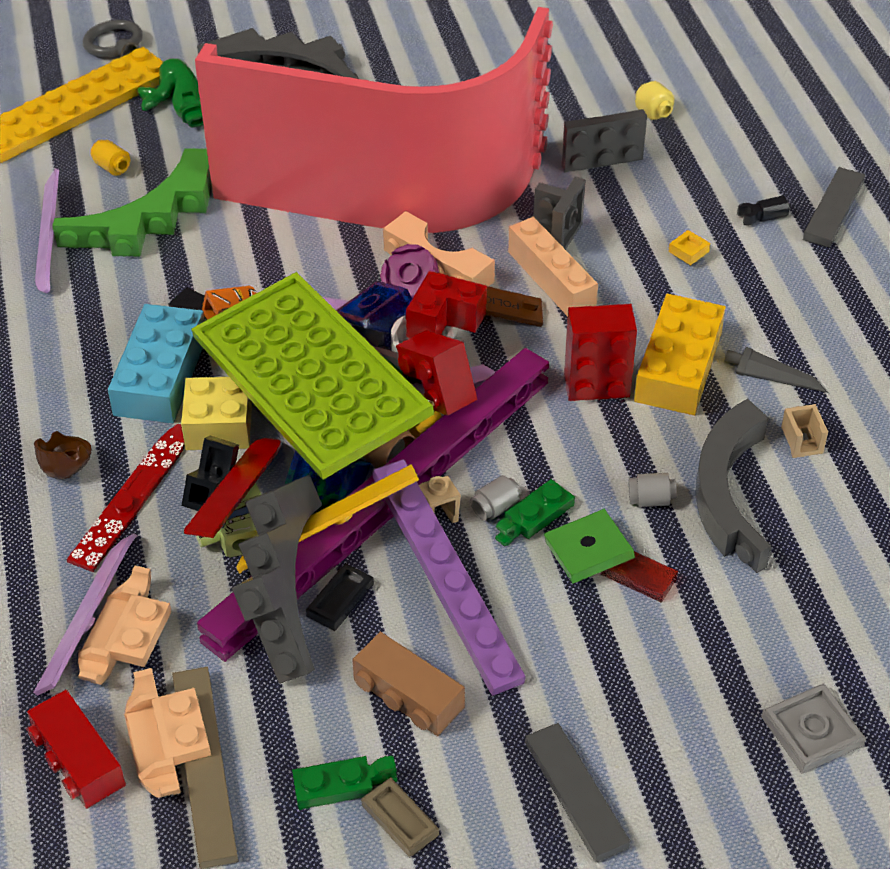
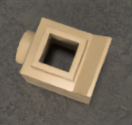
[781,404,828,458]
[419,476,461,523]

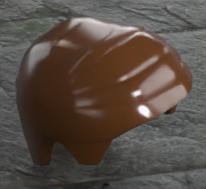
[34,431,92,479]

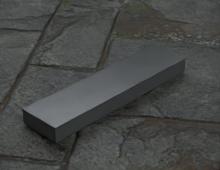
[803,167,866,248]
[525,723,631,863]

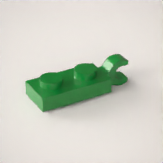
[495,479,575,547]
[292,756,397,810]

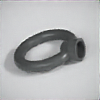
[83,20,143,57]

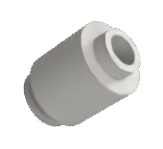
[629,473,677,507]
[470,475,521,521]

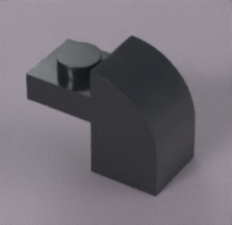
[181,436,239,511]

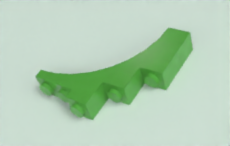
[52,148,212,257]

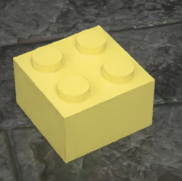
[181,377,252,450]

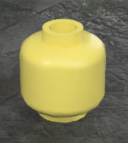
[635,81,675,120]

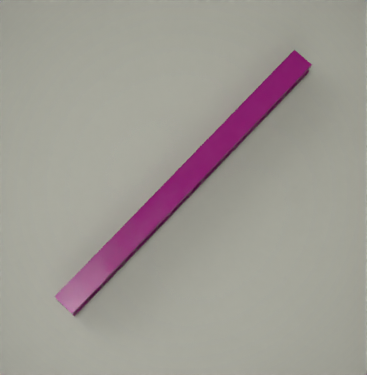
[197,347,549,662]

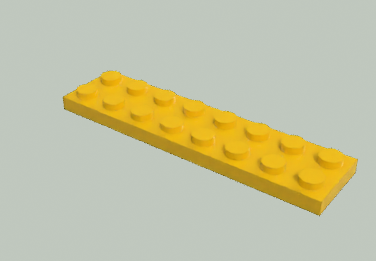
[0,47,163,164]

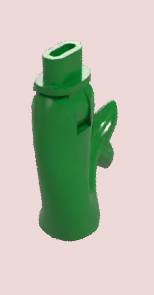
[138,58,203,127]

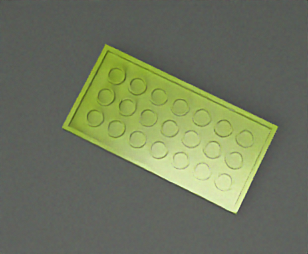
[191,272,434,480]

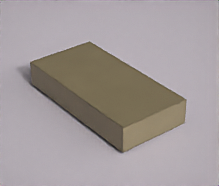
[361,778,439,858]

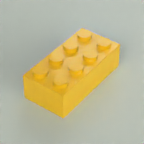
[634,293,726,416]

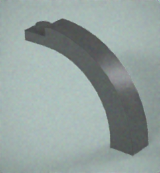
[695,398,771,573]

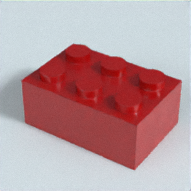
[564,304,637,401]

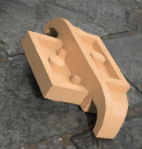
[78,565,172,685]
[124,668,211,798]

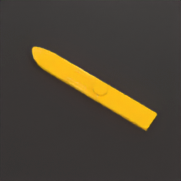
[236,464,419,574]

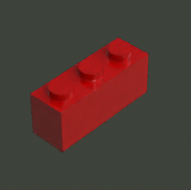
[27,689,126,809]

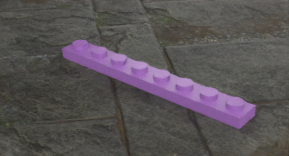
[373,460,526,696]

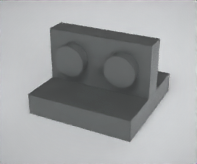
[534,177,586,250]

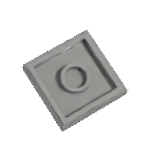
[761,683,866,774]

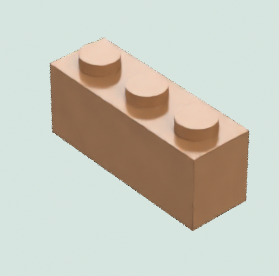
[352,631,465,737]

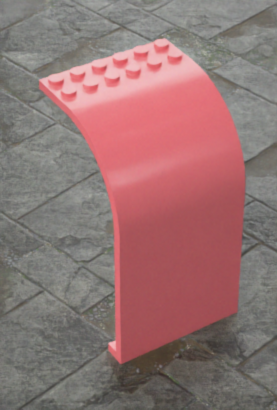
[195,7,553,233]

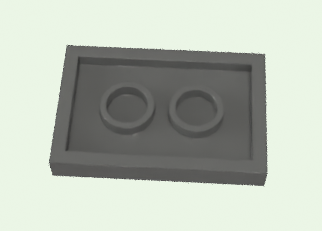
[562,109,647,173]

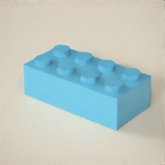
[108,304,205,424]

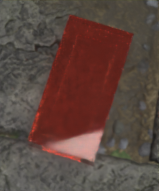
[600,551,678,603]

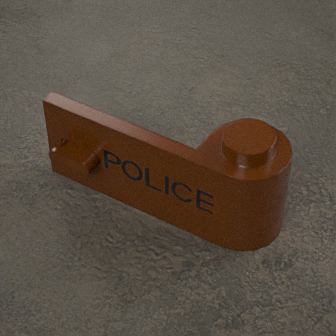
[486,286,543,327]

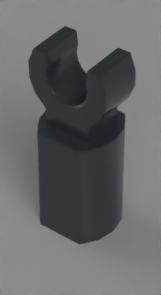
[737,195,790,225]

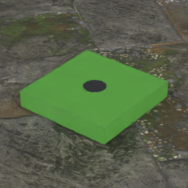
[544,509,635,584]

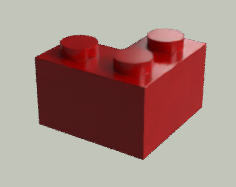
[406,271,487,338]
[396,330,478,416]

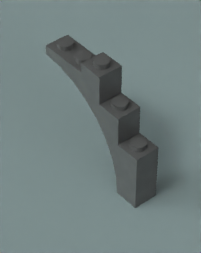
[197,28,359,79]
[232,474,322,684]

